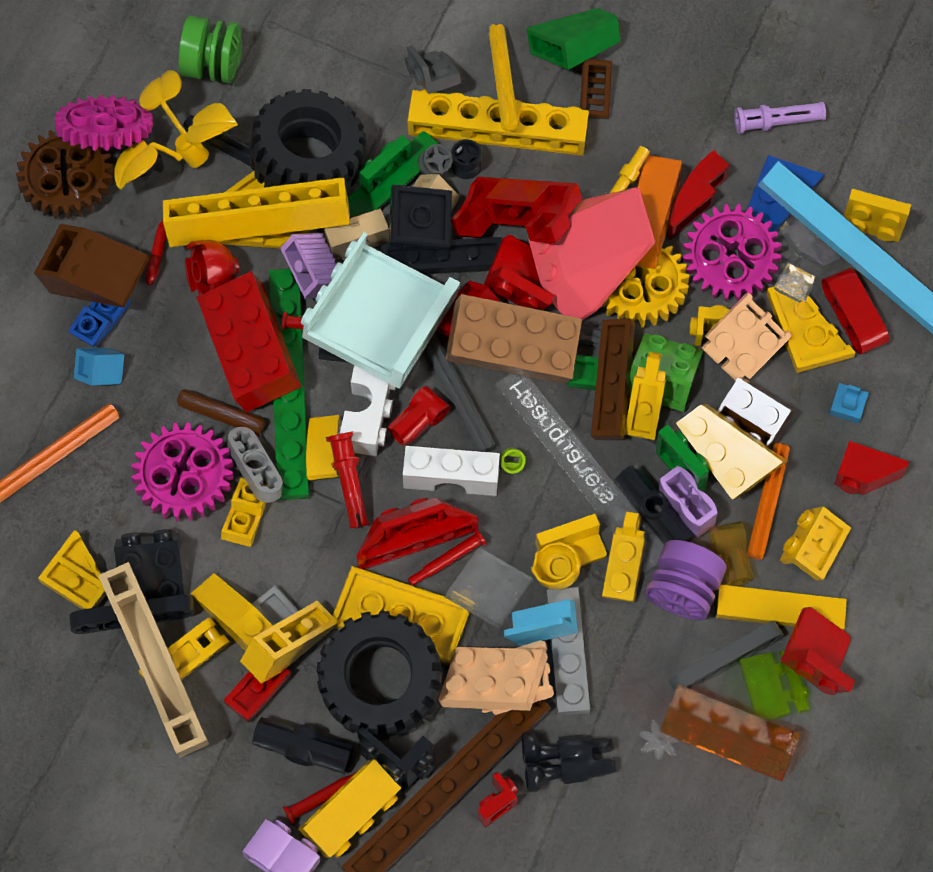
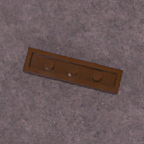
[591,319,635,440]

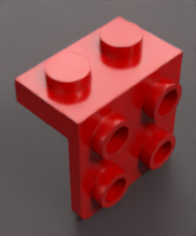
[483,235,554,310]
[781,607,855,695]

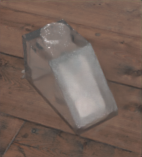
[779,215,843,268]

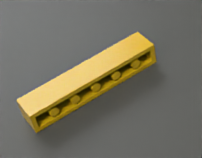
[163,178,350,247]

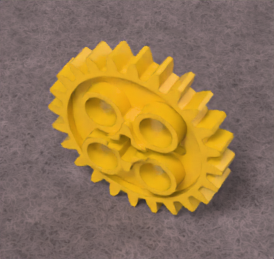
[600,246,689,327]

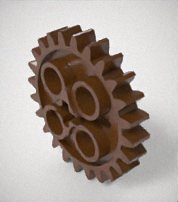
[16,130,114,219]

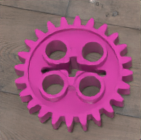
[55,95,153,151]
[683,204,782,302]
[131,422,234,522]

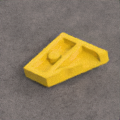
[38,530,107,610]

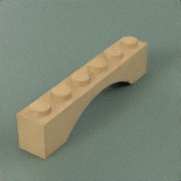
[98,562,210,758]

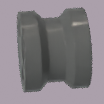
[418,144,453,176]

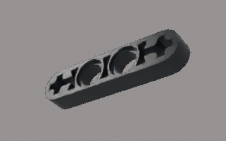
[69,595,195,634]

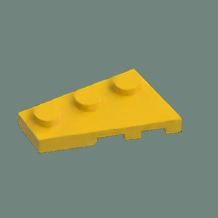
[766,281,856,373]

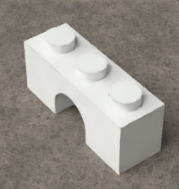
[340,365,396,456]
[403,446,500,496]

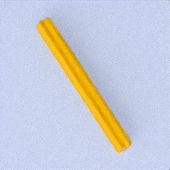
[489,24,518,131]

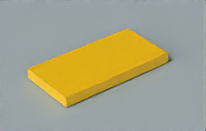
[333,566,472,666]

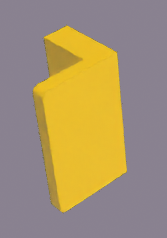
[535,514,607,567]

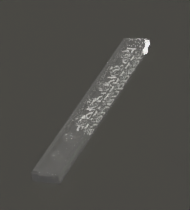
[496,374,664,576]

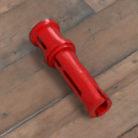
[326,431,370,529]

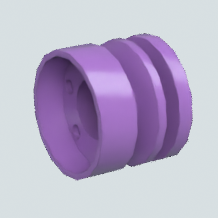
[645,540,727,620]

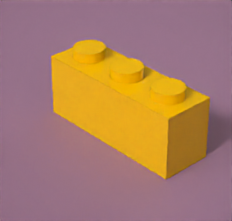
[298,759,401,858]

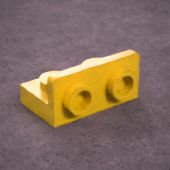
[780,506,851,581]

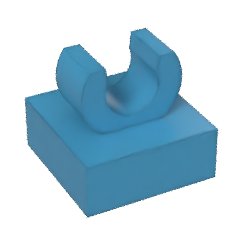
[829,383,869,424]

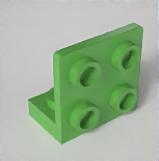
[628,333,703,412]

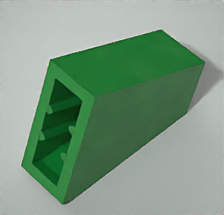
[526,8,621,70]

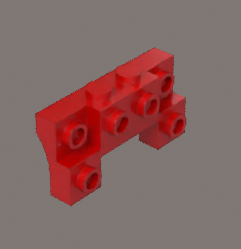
[451,177,582,244]

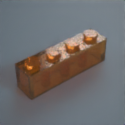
[660,685,801,782]

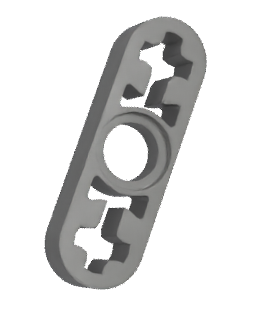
[227,427,283,503]

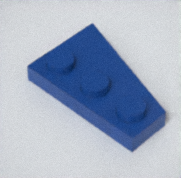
[746,155,824,232]

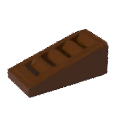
[580,59,612,119]

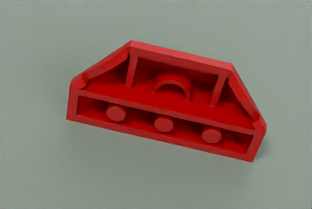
[356,498,479,570]

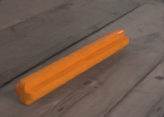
[747,443,790,560]

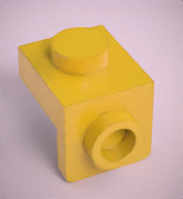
[689,305,730,346]

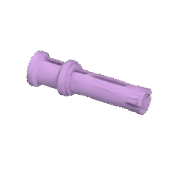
[734,102,826,134]

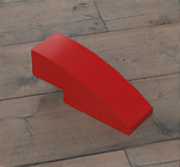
[667,150,730,240]

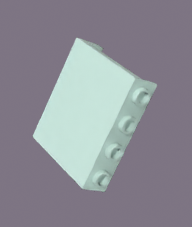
[301,232,460,389]

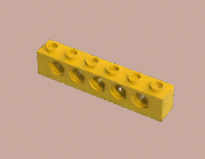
[408,89,589,156]

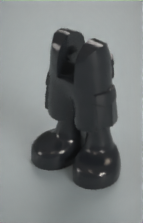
[522,732,616,793]

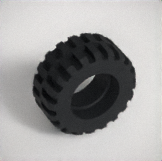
[249,89,366,192]
[316,611,443,740]

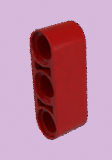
[821,268,889,355]

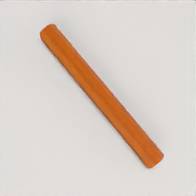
[0,404,119,503]

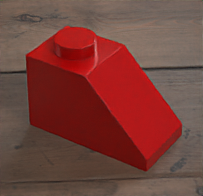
[834,441,909,495]

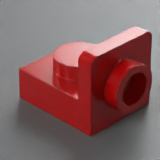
[477,772,518,828]

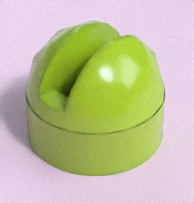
[499,447,526,474]

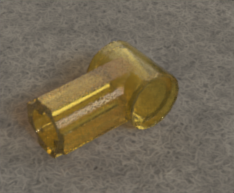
[709,521,754,587]

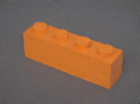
[632,155,682,269]

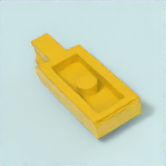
[625,351,666,440]
[602,511,646,603]

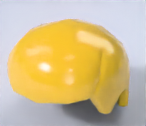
[531,542,581,590]

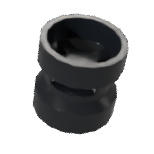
[452,139,481,179]

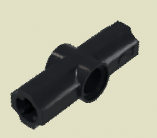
[614,464,694,545]
[252,717,354,774]

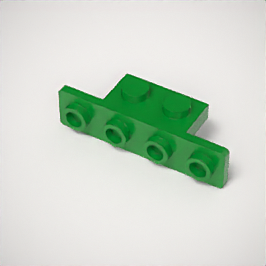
[348,131,439,218]

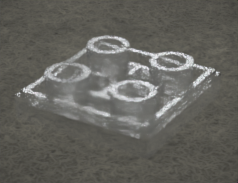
[445,547,533,629]

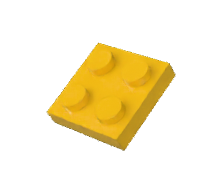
[843,189,911,242]

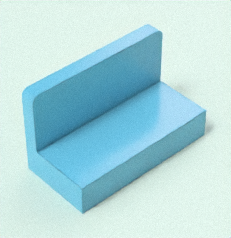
[504,599,578,646]

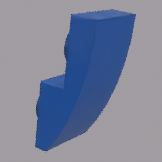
[68,299,131,348]

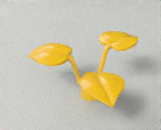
[114,70,238,190]

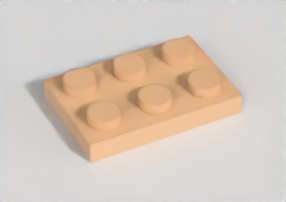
[438,647,548,711]

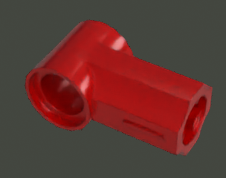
[387,386,450,447]

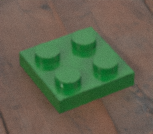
[656,425,709,492]

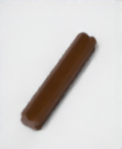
[177,389,265,436]

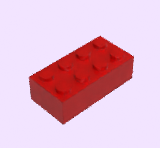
[197,271,302,412]

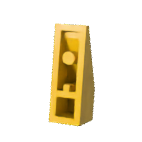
[191,573,273,651]
[240,601,339,684]

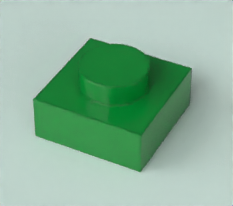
[567,355,599,391]

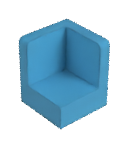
[73,347,124,386]

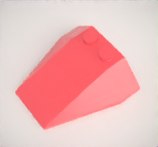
[528,187,655,320]

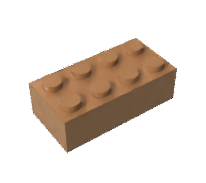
[445,294,582,385]

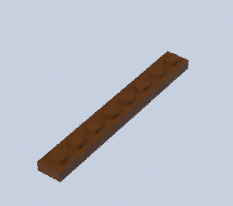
[341,700,551,872]

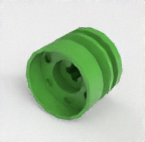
[179,15,242,84]

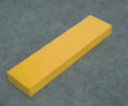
[716,584,847,631]

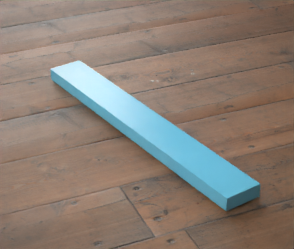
[758,161,933,334]

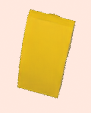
[306,415,342,480]
[221,478,271,547]

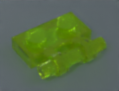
[739,650,810,724]

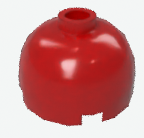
[185,240,239,299]

